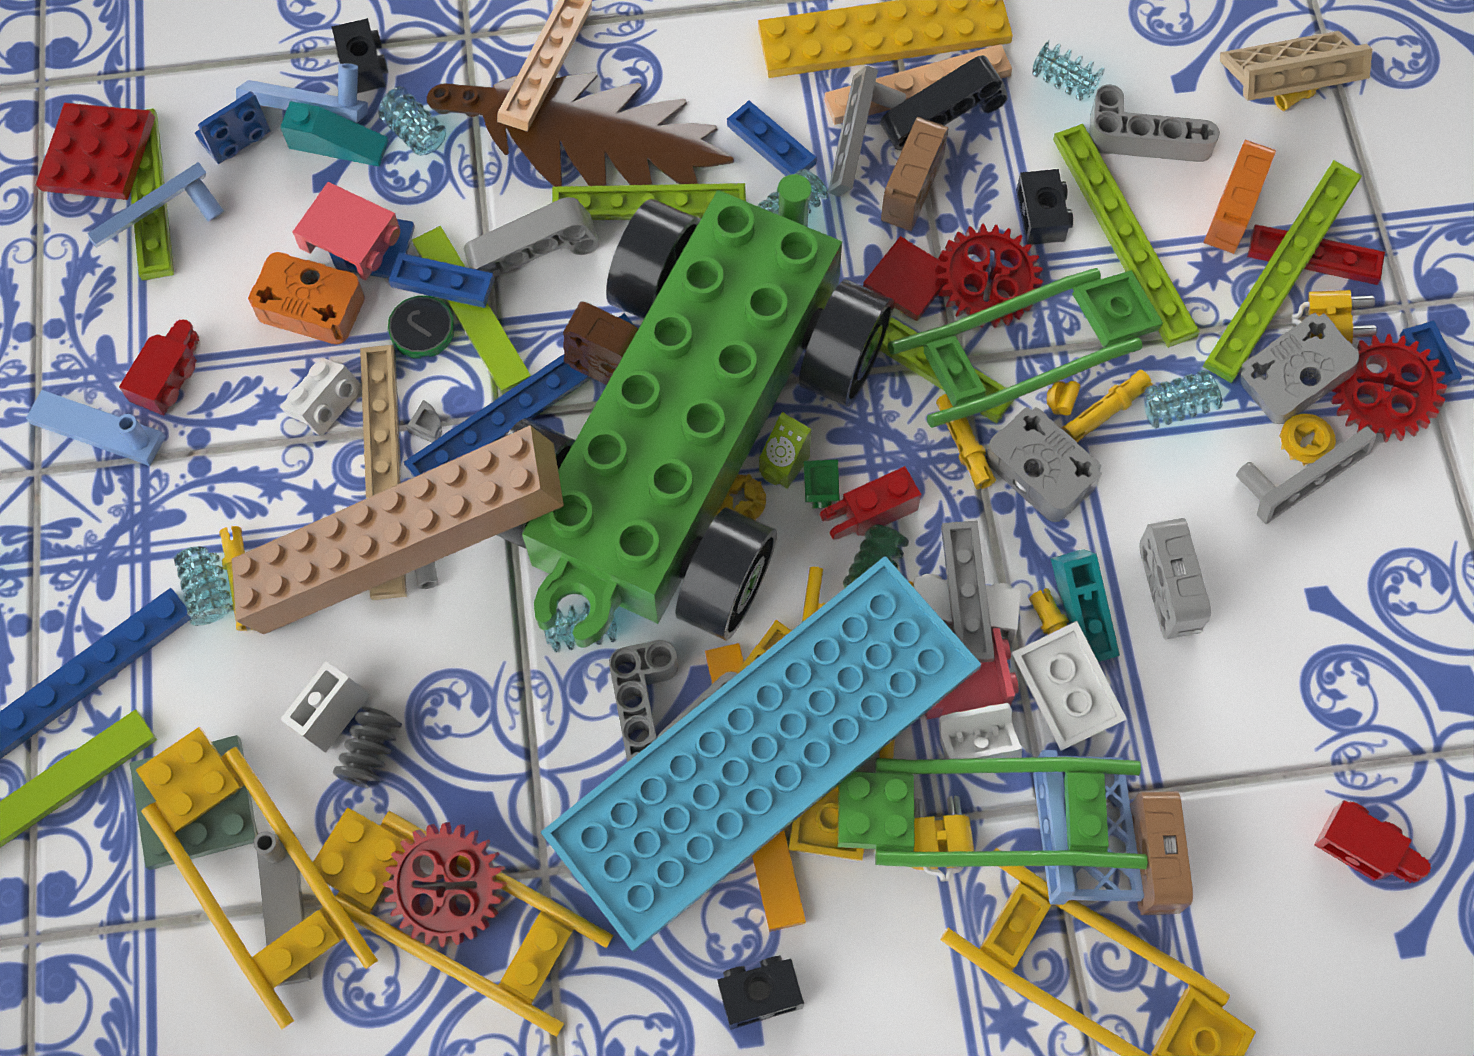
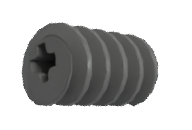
[332,706,402,788]

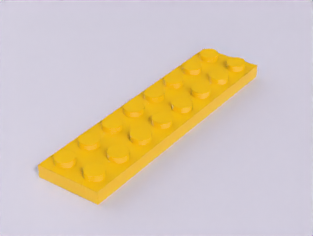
[758,0,1013,78]

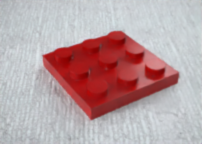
[35,103,155,200]

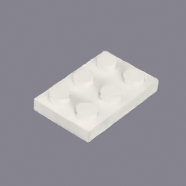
[1011,621,1127,751]

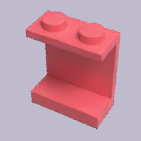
[292,182,400,280]
[925,628,1019,720]

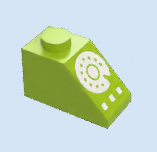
[759,412,812,489]

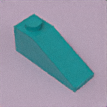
[280,101,389,167]
[1050,549,1120,662]

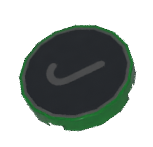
[387,296,455,359]

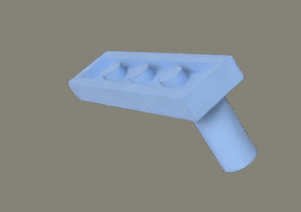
[236,63,368,123]
[87,162,224,248]
[26,390,165,466]

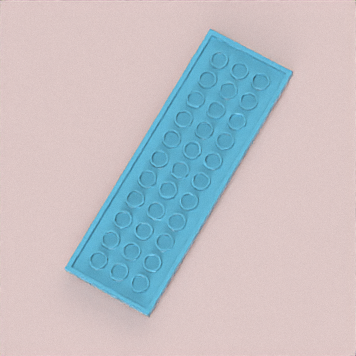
[541,556,982,952]

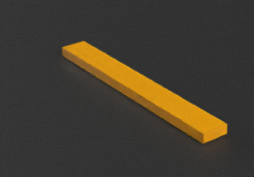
[705,643,806,932]

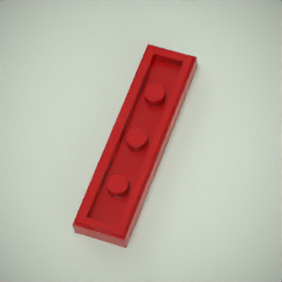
[1247,224,1385,285]

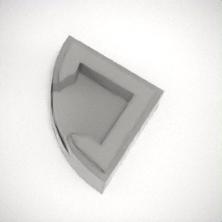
[406,400,442,443]

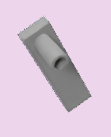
[828,66,906,197]
[1236,426,1377,524]
[941,520,995,663]
[253,831,312,987]

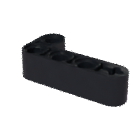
[880,55,1008,150]

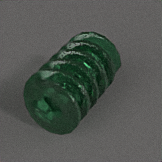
[843,524,909,588]

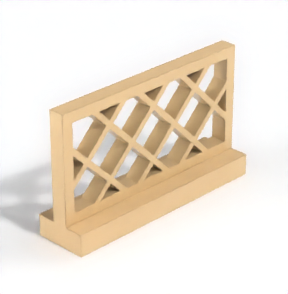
[1220,31,1373,101]

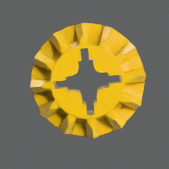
[1279,414,1336,466]
[716,474,766,520]

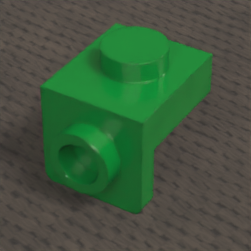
[804,459,840,509]

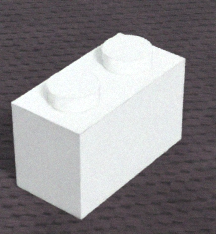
[280,661,370,753]

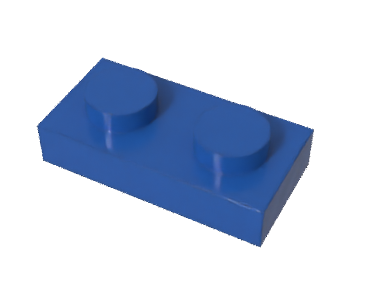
[1399,320,1462,387]

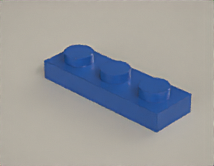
[727,100,817,176]
[388,253,495,308]

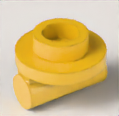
[1046,381,1081,415]

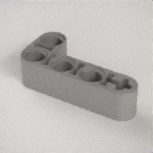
[1089,84,1220,162]
[464,197,600,278]
[609,640,678,762]

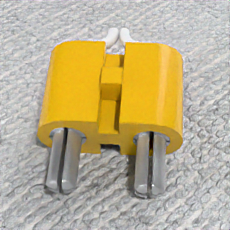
[1292,290,1377,344]
[912,796,974,882]

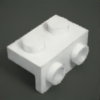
[280,358,362,436]
[939,703,1022,759]

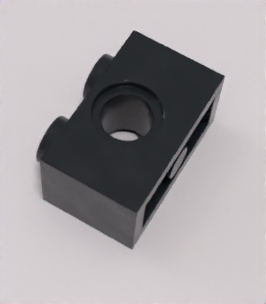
[331,18,389,93]
[1016,169,1073,245]
[717,955,804,1030]

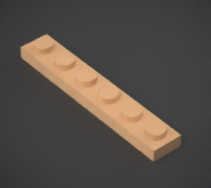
[497,0,592,132]
[824,44,1012,125]

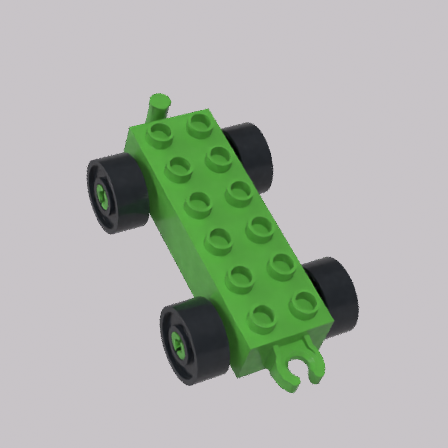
[497,174,894,648]

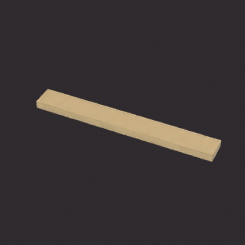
[360,345,407,600]

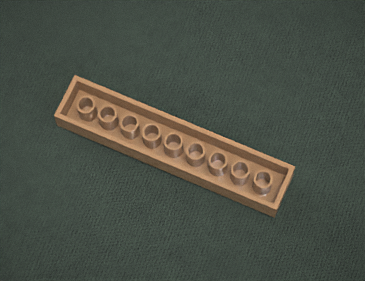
[232,425,564,635]

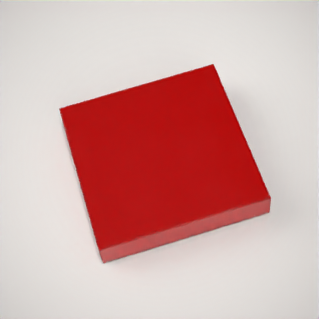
[863,236,944,321]

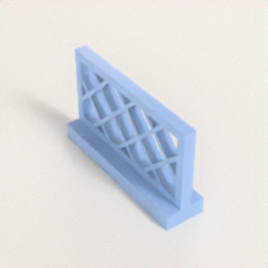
[1033,750,1144,905]

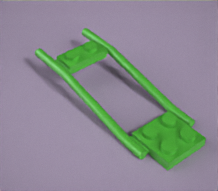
[888,268,1163,428]
[838,757,1148,869]

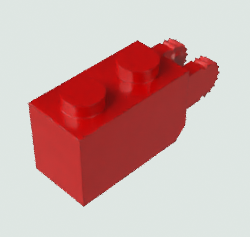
[119,319,200,416]
[819,466,922,540]
[1314,800,1432,884]

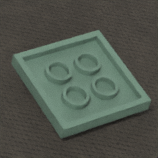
[130,735,258,870]

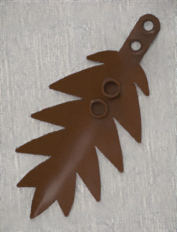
[427,72,734,187]

